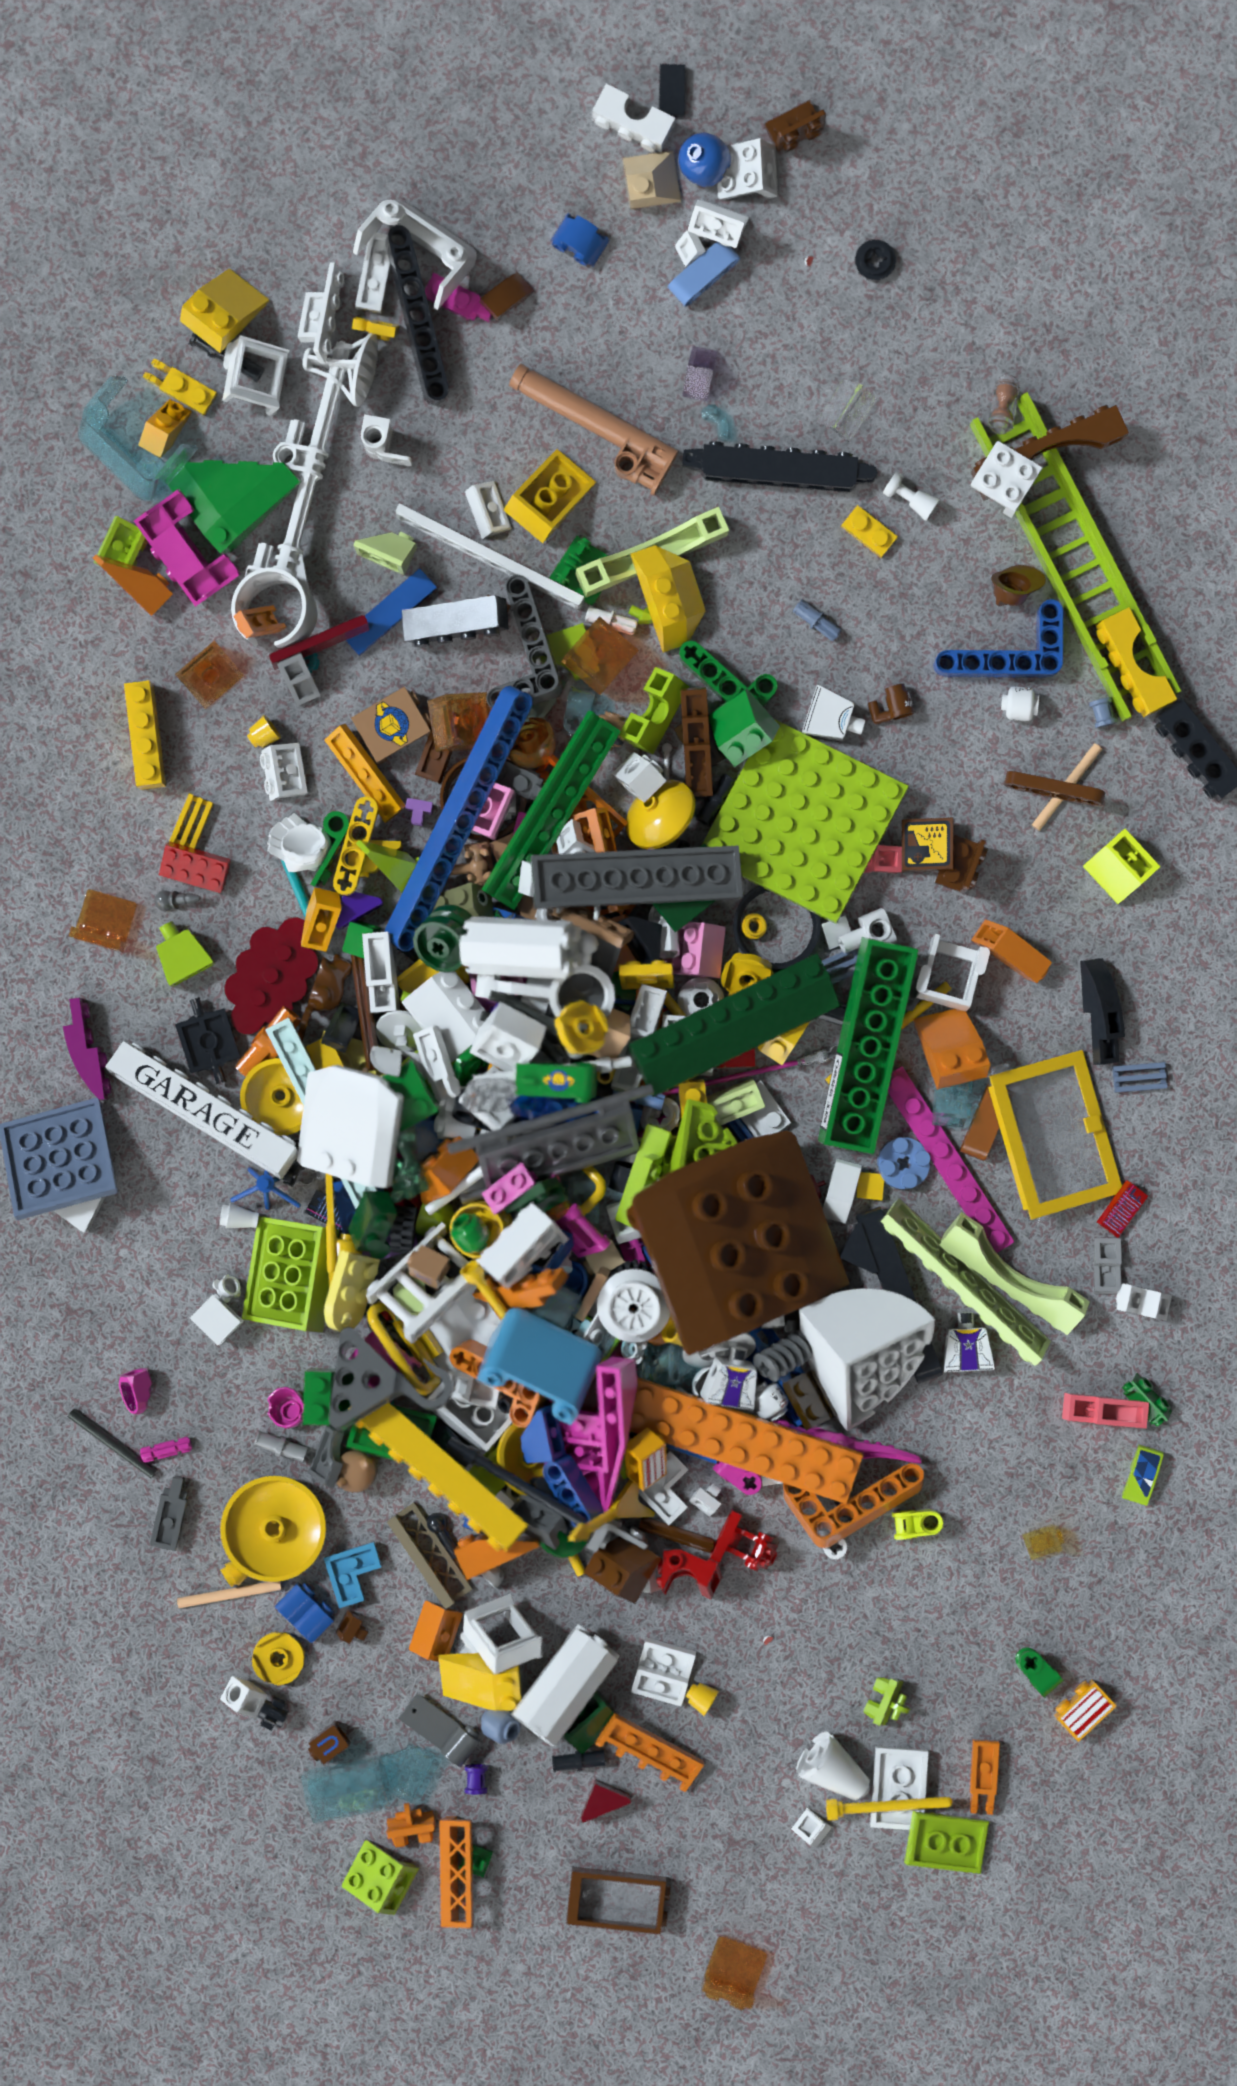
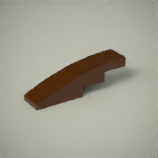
[680,687,713,797]

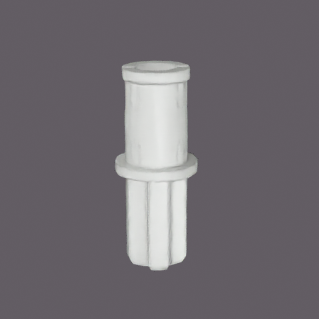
[585,605,637,635]

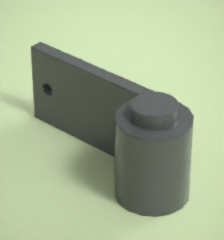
[398,1693,480,1767]

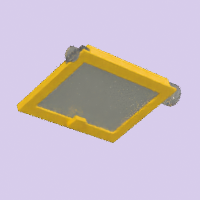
[987,1050,1122,1224]

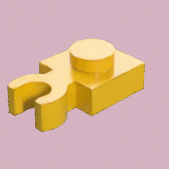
[352,317,399,341]

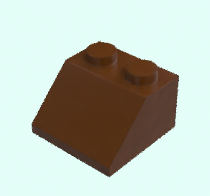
[583,1536,661,1604]

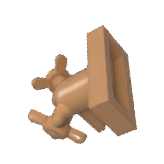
[450,841,493,886]

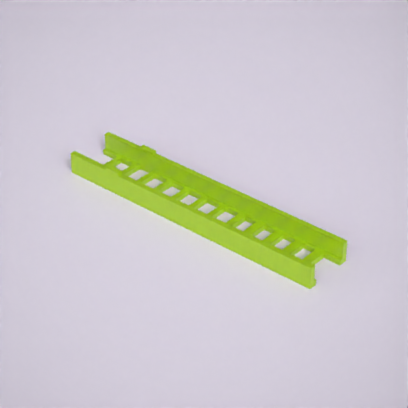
[970,392,1181,722]

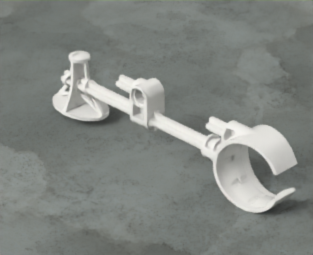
[231,333,378,650]

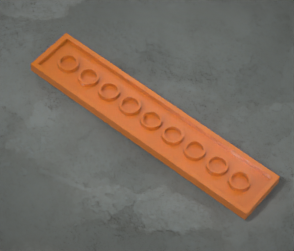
[598,1376,863,1504]

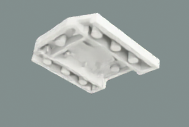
[297,1065,403,1188]

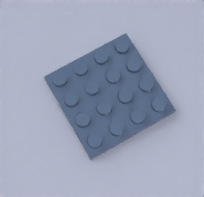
[0,1098,118,1221]

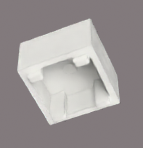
[470,1002,546,1072]

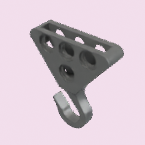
[329,1327,454,1431]

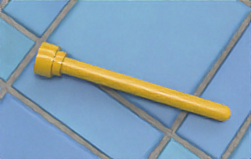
[461,1260,508,1319]
[826,1797,953,1821]

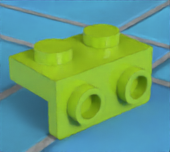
[93,516,148,566]

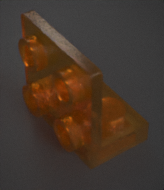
[69,889,137,953]

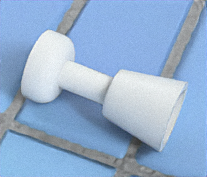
[883,471,940,521]

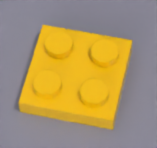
[619,961,674,989]

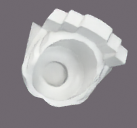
[267,813,332,872]

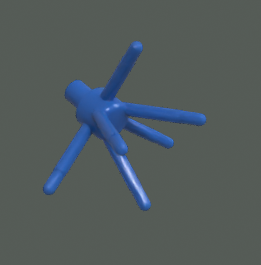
[230,1167,301,1210]

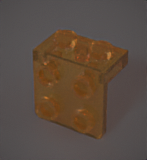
[701,1935,767,2010]

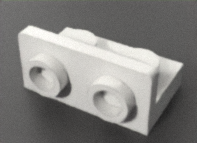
[260,743,308,801]

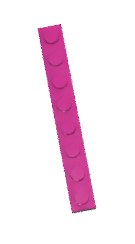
[888,1066,1014,1253]

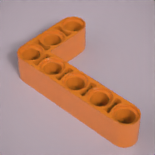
[783,1463,924,1548]

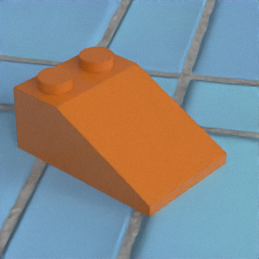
[913,1009,990,1090]
[454,1533,540,1580]

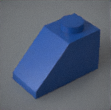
[521,1403,566,1463]

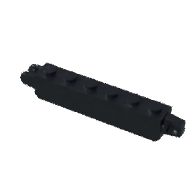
[682,441,878,493]

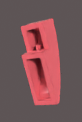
[1062,1393,1149,1429]

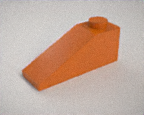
[93,555,173,616]

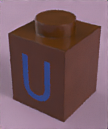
[308,1721,351,1765]

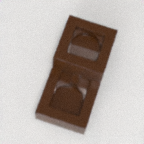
[480,272,534,321]

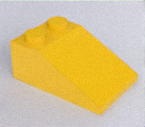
[180,268,269,353]
[504,449,596,544]
[439,1653,522,1711]

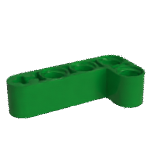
[679,641,778,707]

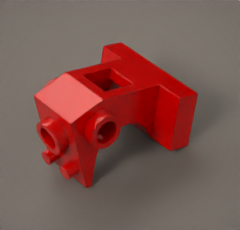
[709,1509,778,1572]
[657,1550,723,1600]

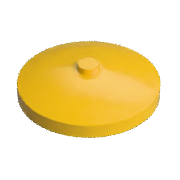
[220,1476,326,1582]

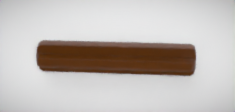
[639,1517,715,1553]

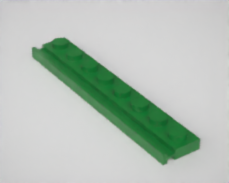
[481,710,621,910]

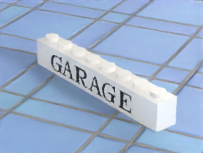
[105,1041,298,1180]

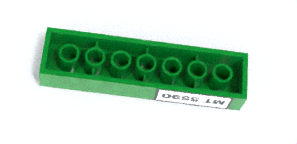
[818,937,919,1154]

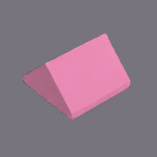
[472,783,516,841]

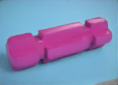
[140,1436,192,1463]

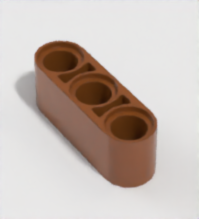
[960,1082,1013,1161]

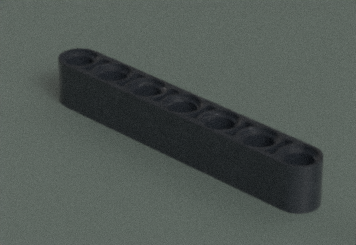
[385,225,449,405]
[856,1206,943,1384]

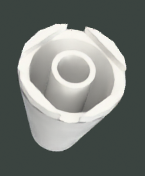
[796,1731,870,1800]

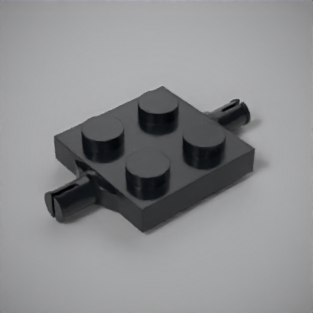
[175,997,241,1085]

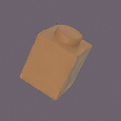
[407,1244,450,1289]

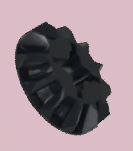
[855,239,896,281]

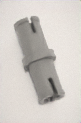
[253,1430,308,1463]

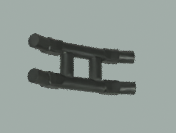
[480,990,564,1064]

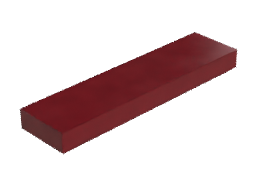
[268,615,370,670]

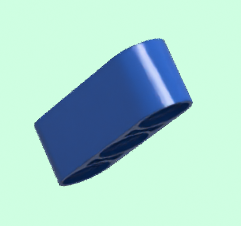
[543,1454,604,1528]

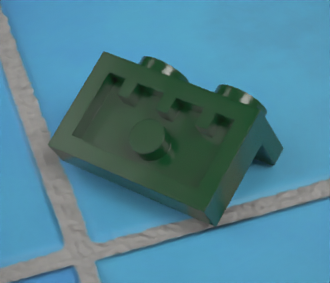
[504,1176,568,1214]

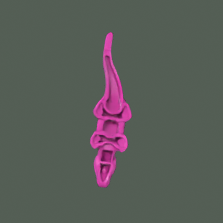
[772,1418,922,1464]

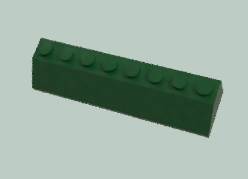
[629,953,839,1097]

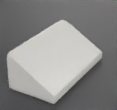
[465,481,511,539]

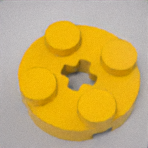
[721,953,774,995]
[555,1001,608,1055]
[252,1631,305,1685]

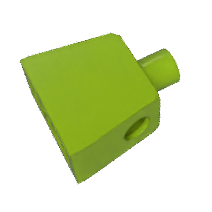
[156,921,216,987]

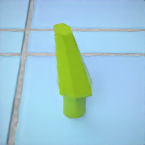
[628,605,653,624]

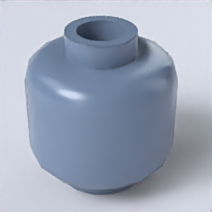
[481,1710,520,1744]

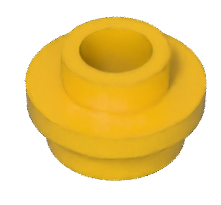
[741,913,767,939]

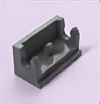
[510,1495,567,1549]

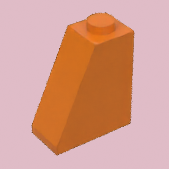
[971,919,1052,984]

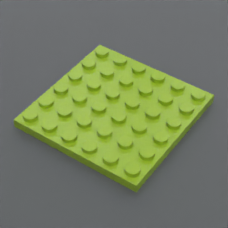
[702,719,909,924]

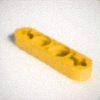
[333,796,379,896]

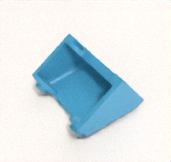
[477,1308,602,1425]

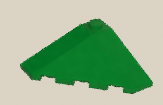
[162,459,301,554]

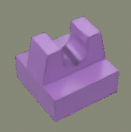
[405,798,434,826]

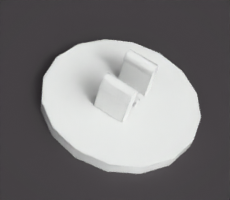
[376,1010,423,1051]

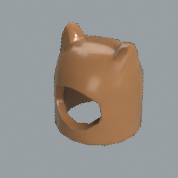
[336,1449,378,1493]

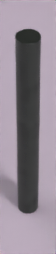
[67,1409,157,1478]

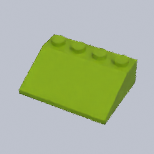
[242,1216,340,1332]

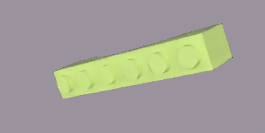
[575,507,729,598]
[939,1212,1090,1335]

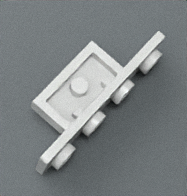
[297,262,344,364]

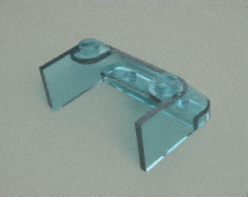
[78,376,199,500]

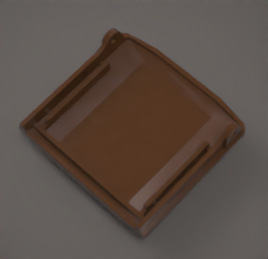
[626,1131,850,1356]

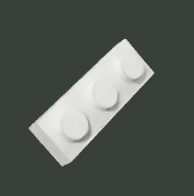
[355,232,396,314]

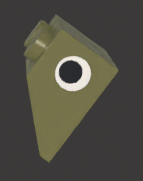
[433,882,494,918]

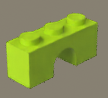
[619,667,690,755]

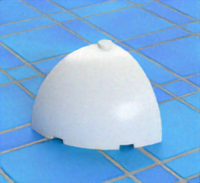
[799,1289,935,1431]

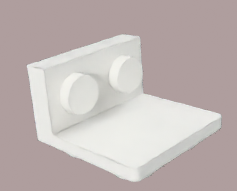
[717,138,778,200]
[688,200,748,248]
[971,441,1042,518]

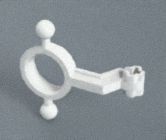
[475,933,615,1059]

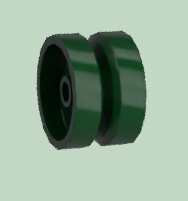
[413,904,473,972]

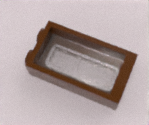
[566,1866,671,1935]

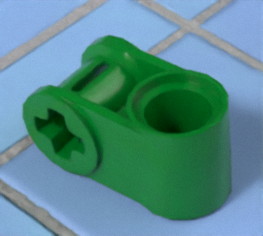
[1015,1647,1064,1698]

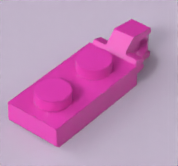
[425,273,492,322]

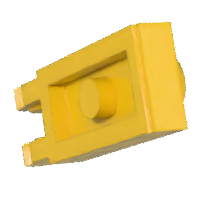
[143,358,217,416]

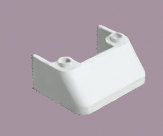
[353,200,477,310]

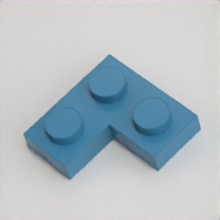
[324,1541,382,1608]

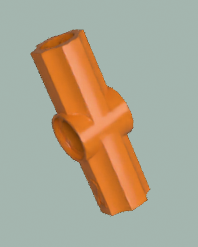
[236,1006,301,1077]

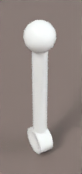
[662,743,672,780]

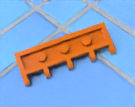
[595,1713,704,1792]

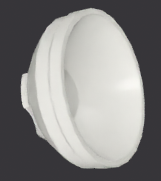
[677,977,724,1016]

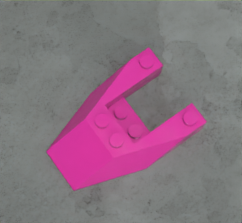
[533,1357,637,1512]

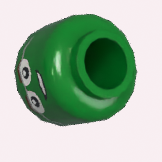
[451,1213,490,1253]

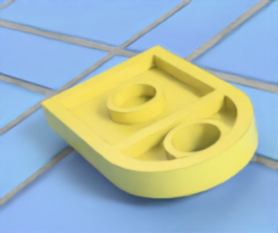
[324,1250,380,1332]

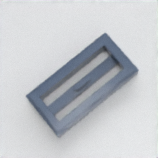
[822,949,858,985]
[1112,1062,1167,1093]

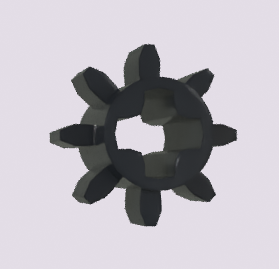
[257,1696,289,1731]

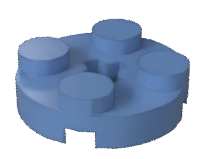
[877,1137,930,1189]

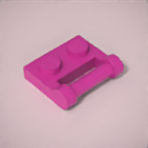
[548,1204,611,1258]

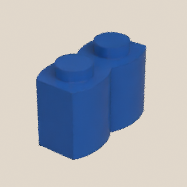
[275,1582,335,1643]

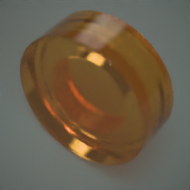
[545,1199,571,1221]

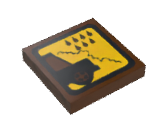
[902,817,955,872]

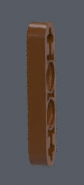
[1004,771,1106,807]

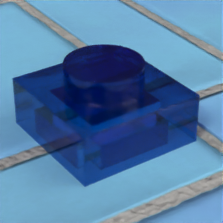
[509,1095,547,1120]

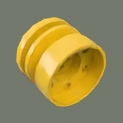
[450,1198,513,1258]

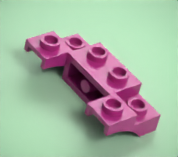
[134,489,241,607]

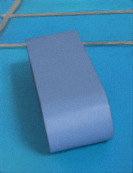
[668,242,740,307]

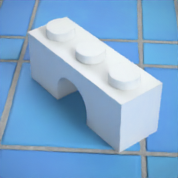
[592,84,675,152]

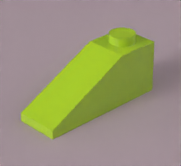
[356,840,419,893]

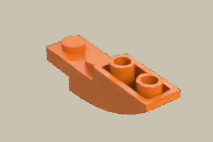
[472,1268,568,1308]

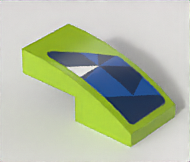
[1122,1444,1164,1506]

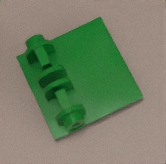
[549,536,608,606]

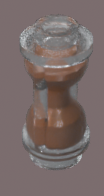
[988,375,1020,434]

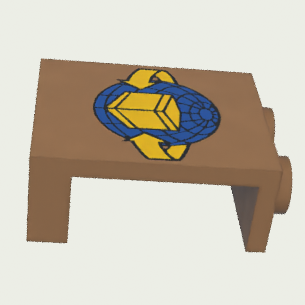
[351,686,433,765]

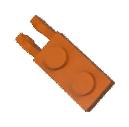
[969,1739,999,1815]

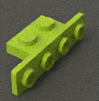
[615,1123,671,1227]

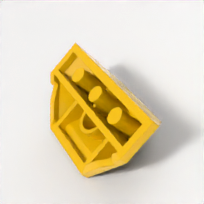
[630,545,706,652]

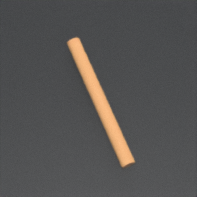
[1032,743,1102,831]
[177,1581,282,1608]

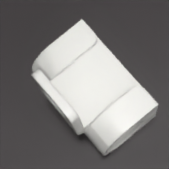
[361,414,412,466]

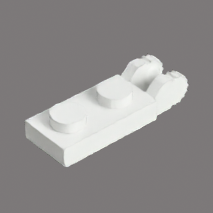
[413,1025,461,1102]

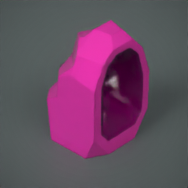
[119,1368,152,1415]

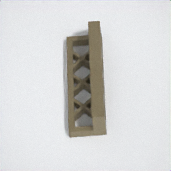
[387,1502,473,1609]

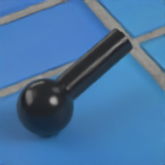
[427,1513,456,1560]

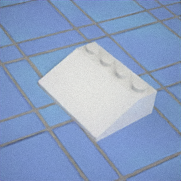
[429,1276,500,1373]

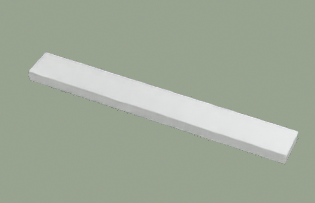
[395,503,584,610]

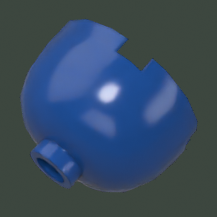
[678,132,731,187]

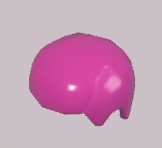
[267,1387,304,1429]

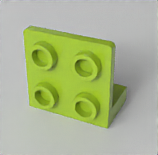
[342,1840,419,1915]

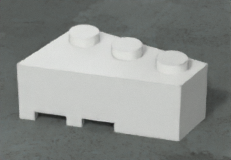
[477,1203,570,1289]

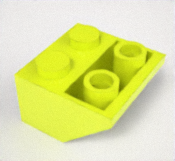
[1082,829,1160,904]

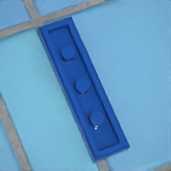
[345,568,437,656]

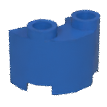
[550,213,609,267]

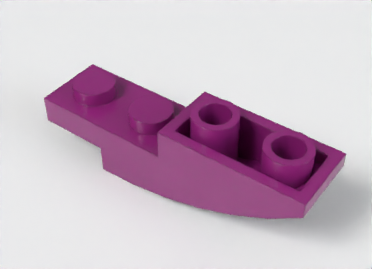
[62,997,111,1100]

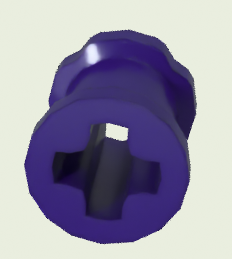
[465,1764,488,1795]

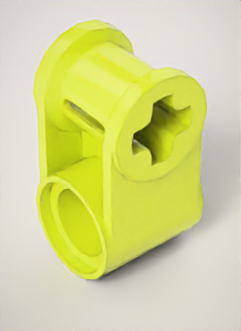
[891,1509,943,1539]

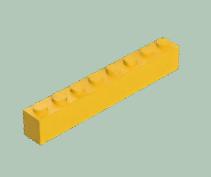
[348,1386,527,1552]

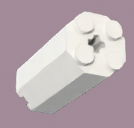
[460,917,582,979]
[511,1624,620,1747]

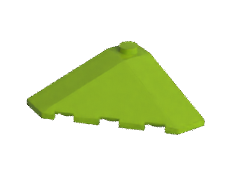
[668,1099,737,1172]

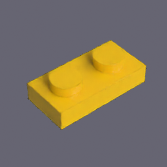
[841,505,898,558]

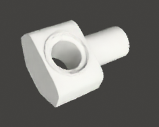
[838,908,897,953]

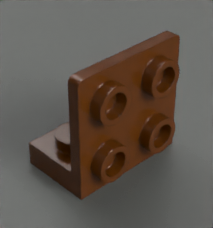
[764,100,826,153]
[934,835,988,894]

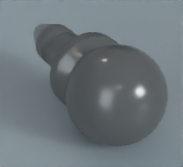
[154,890,201,911]

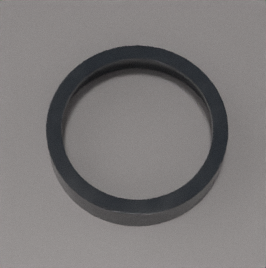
[733,886,821,970]

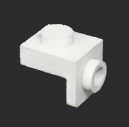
[606,1201,641,1244]

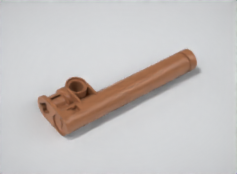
[509,364,679,496]

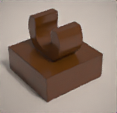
[335,1610,369,1644]

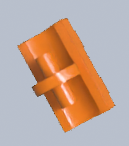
[386,1803,435,1848]

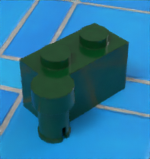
[348,1191,397,1259]

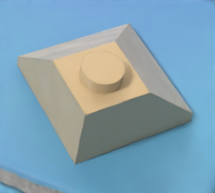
[623,151,681,209]

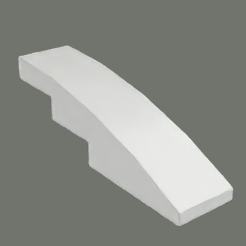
[611,984,667,1092]

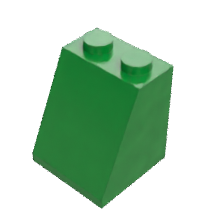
[303,1368,354,1425]

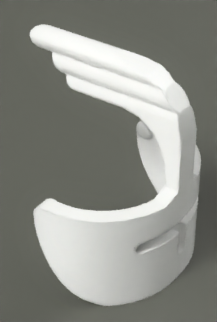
[370,1046,427,1080]

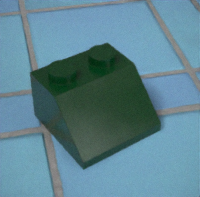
[563,1689,617,1754]

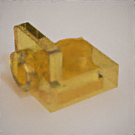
[1021,1524,1064,1560]

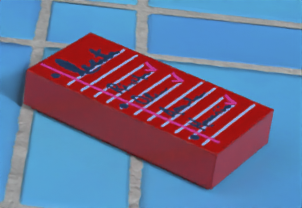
[1096,1180,1148,1238]

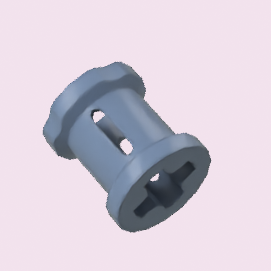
[1089,697,1117,728]

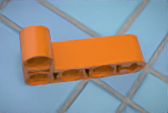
[449,1339,547,1427]

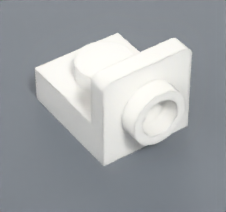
[556,819,595,854]

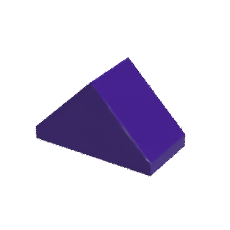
[336,889,384,930]

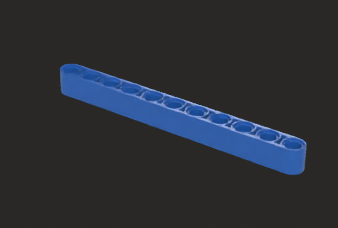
[384,686,532,951]

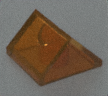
[175,640,244,709]

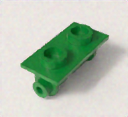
[1122,1373,1172,1427]

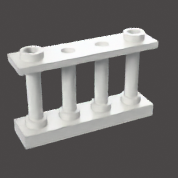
[366,1223,487,1344]

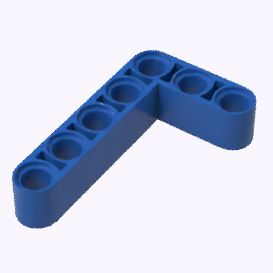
[933,599,1063,678]

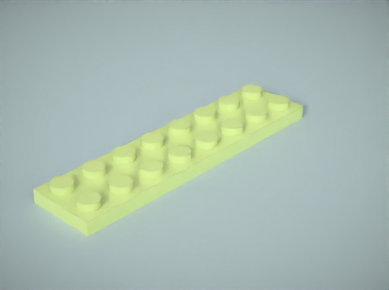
[881,1198,1051,1366]

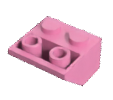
[663,922,726,978]

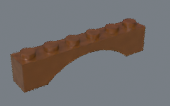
[971,405,1129,501]

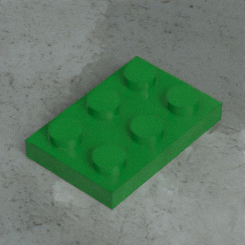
[346,1404,437,1464]

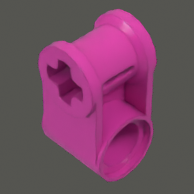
[713,1461,762,1495]

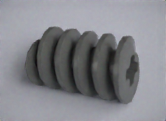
[753,1330,811,1381]

